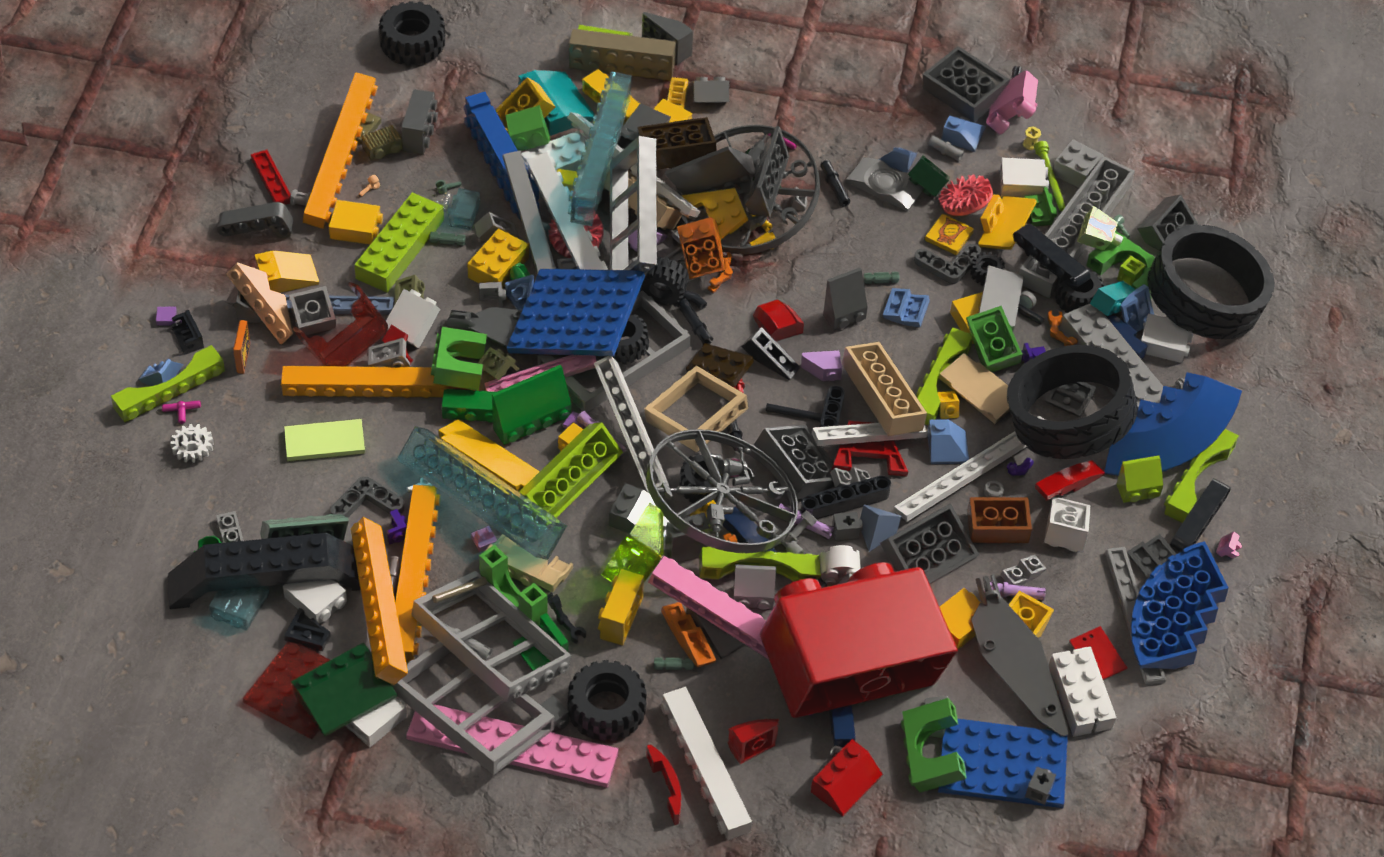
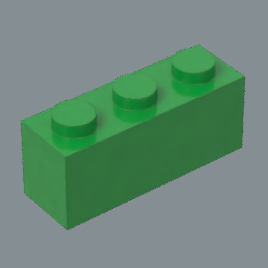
[442,389,495,422]

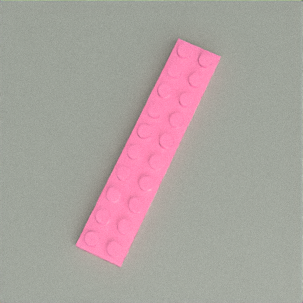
[406,704,619,788]

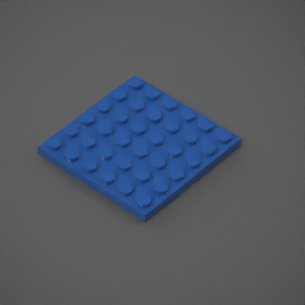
[507,269,645,356]

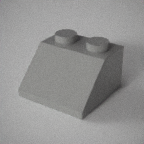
[733,565,776,610]

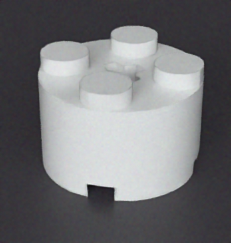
[820,545,861,587]

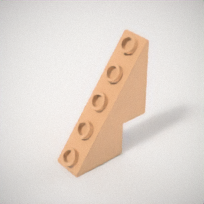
[227,263,293,345]

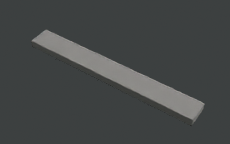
[502,150,556,275]
[1105,547,1166,686]

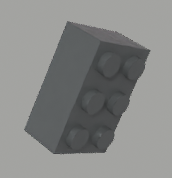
[401,89,438,155]

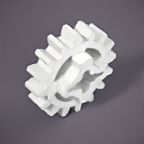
[170,424,214,463]

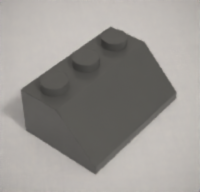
[1137,195,1198,250]

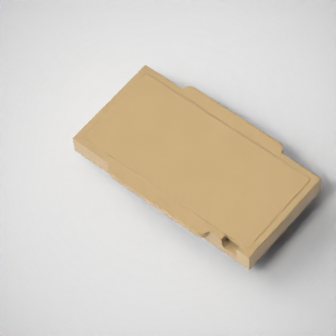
[939,353,1010,424]

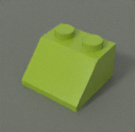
[1116,455,1163,503]

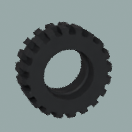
[379,1,445,66]
[568,660,647,741]

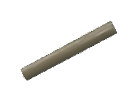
[432,577,487,603]

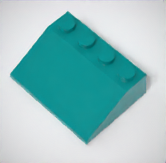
[518,70,597,136]

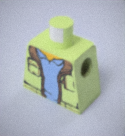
[1077,206,1123,250]

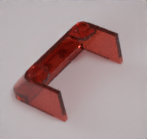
[292,282,388,367]

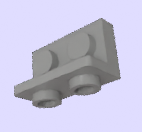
[368,338,410,367]

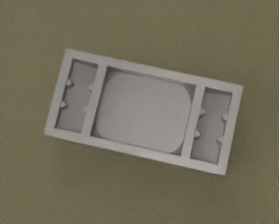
[846,158,924,212]

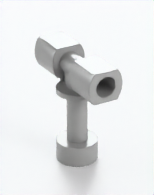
[771,510,817,554]

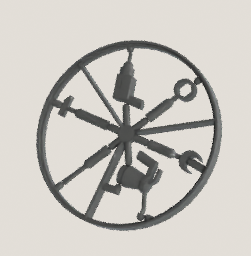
[676,125,820,254]
[646,429,798,553]

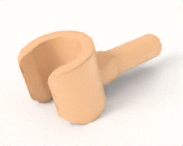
[359,175,380,197]

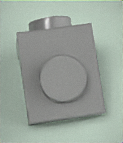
[479,282,506,307]

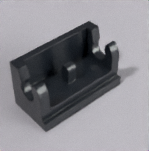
[171,310,204,355]

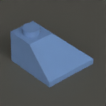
[942,116,986,152]
[927,419,969,464]

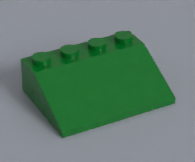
[492,365,571,445]

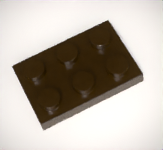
[686,343,754,387]

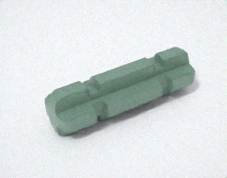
[430,231,466,245]
[863,272,900,284]
[654,658,694,670]

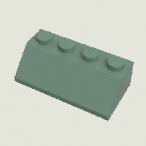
[260,514,348,541]

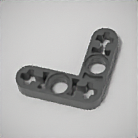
[914,244,981,284]
[331,477,404,518]

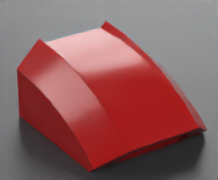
[753,299,804,342]
[727,719,779,764]

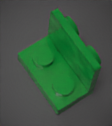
[513,613,568,671]

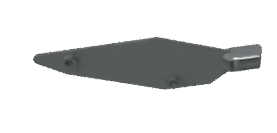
[446,307,607,361]
[971,574,1068,736]

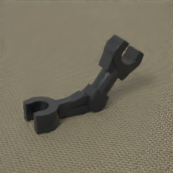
[547,593,586,644]

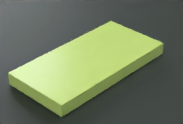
[284,419,365,461]

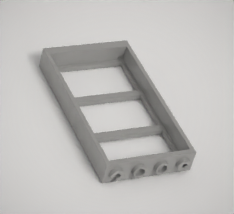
[610,136,657,274]
[538,290,691,413]
[411,571,571,702]
[391,641,554,775]

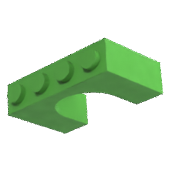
[1086,231,1155,299]
[431,327,487,391]
[479,545,548,626]
[901,698,967,792]

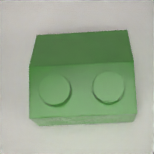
[506,105,550,151]

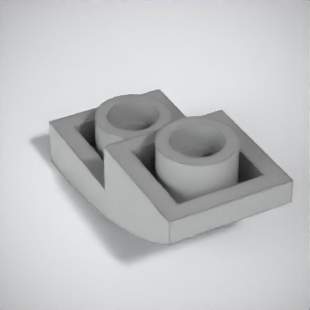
[830,468,871,488]
[216,511,244,543]
[1000,555,1046,586]

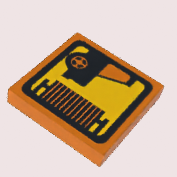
[233,320,250,374]

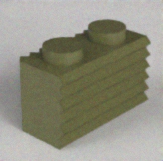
[361,125,403,160]

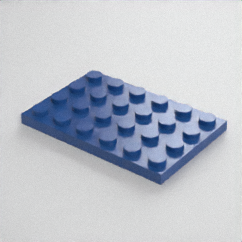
[938,719,1068,808]

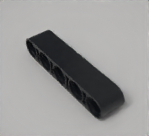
[1013,223,1090,289]
[800,476,891,519]
[1170,478,1231,552]

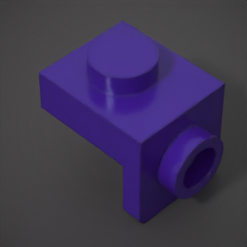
[387,509,407,544]

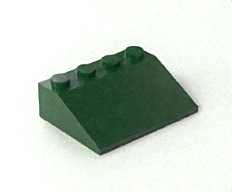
[291,642,398,736]

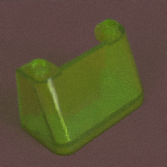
[601,502,664,583]

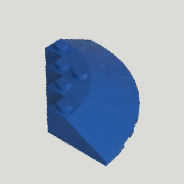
[1104,372,1242,476]
[1131,541,1229,669]

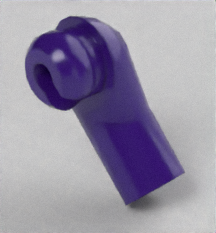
[1007,458,1034,476]

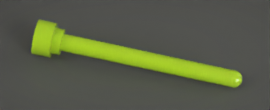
[1034,141,1066,211]

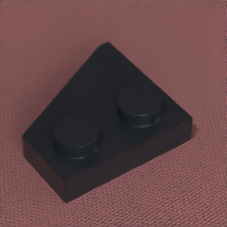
[284,608,330,651]

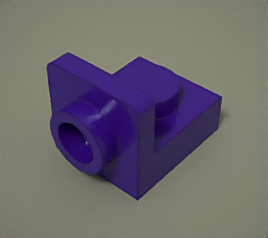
[1021,343,1046,363]

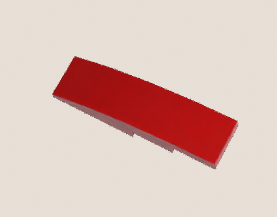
[1035,460,1105,500]

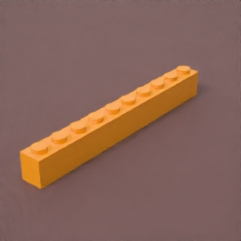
[303,72,378,229]
[281,366,472,398]
[395,485,440,663]
[350,517,408,685]

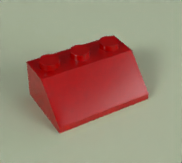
[811,739,883,817]

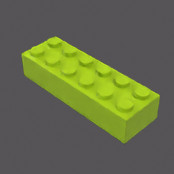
[354,192,444,293]
[514,422,623,527]

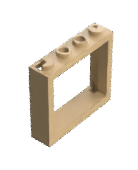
[644,366,748,452]

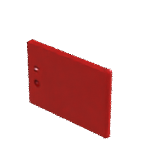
[1069,626,1128,680]

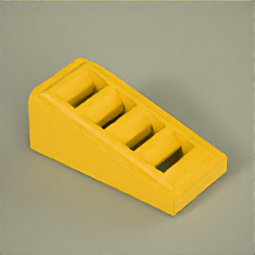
[668,77,688,109]

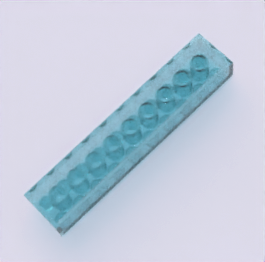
[568,71,632,226]
[397,426,567,560]

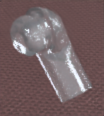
[432,192,453,210]

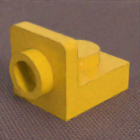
[938,391,959,419]

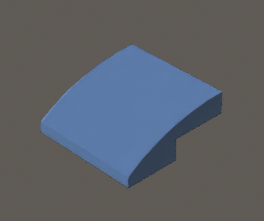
[1121,285,1154,331]
[883,288,930,327]

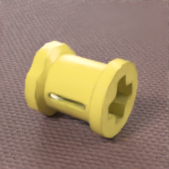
[1023,127,1041,150]

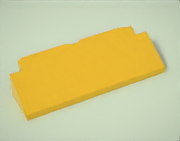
[438,419,540,493]

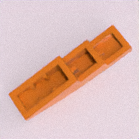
[661,602,716,668]

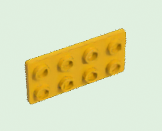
[978,194,1037,250]

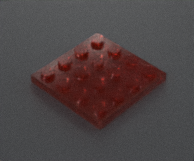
[243,641,330,739]

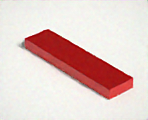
[250,149,291,205]

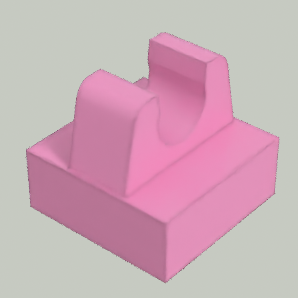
[471,526,497,552]
[1216,532,1242,558]

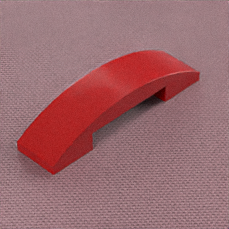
[646,744,681,825]

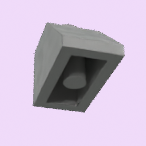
[474,212,519,242]

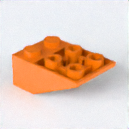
[677,217,725,279]

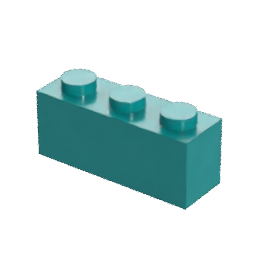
[1090,281,1136,316]

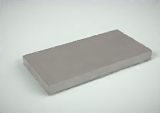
[979,266,1024,331]

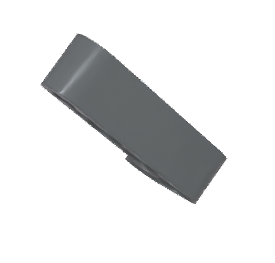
[217,202,293,238]

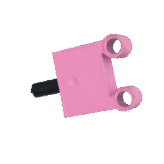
[986,66,1038,134]

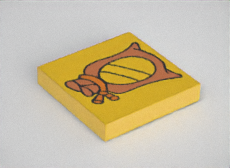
[925,214,974,255]

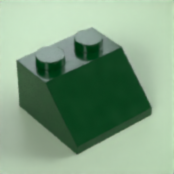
[908,155,950,197]

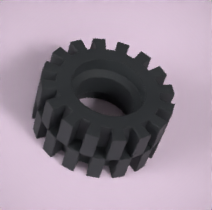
[970,252,1005,286]

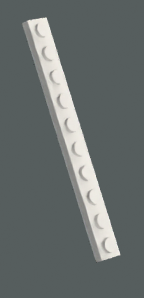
[567,112,701,218]
[894,416,1045,522]

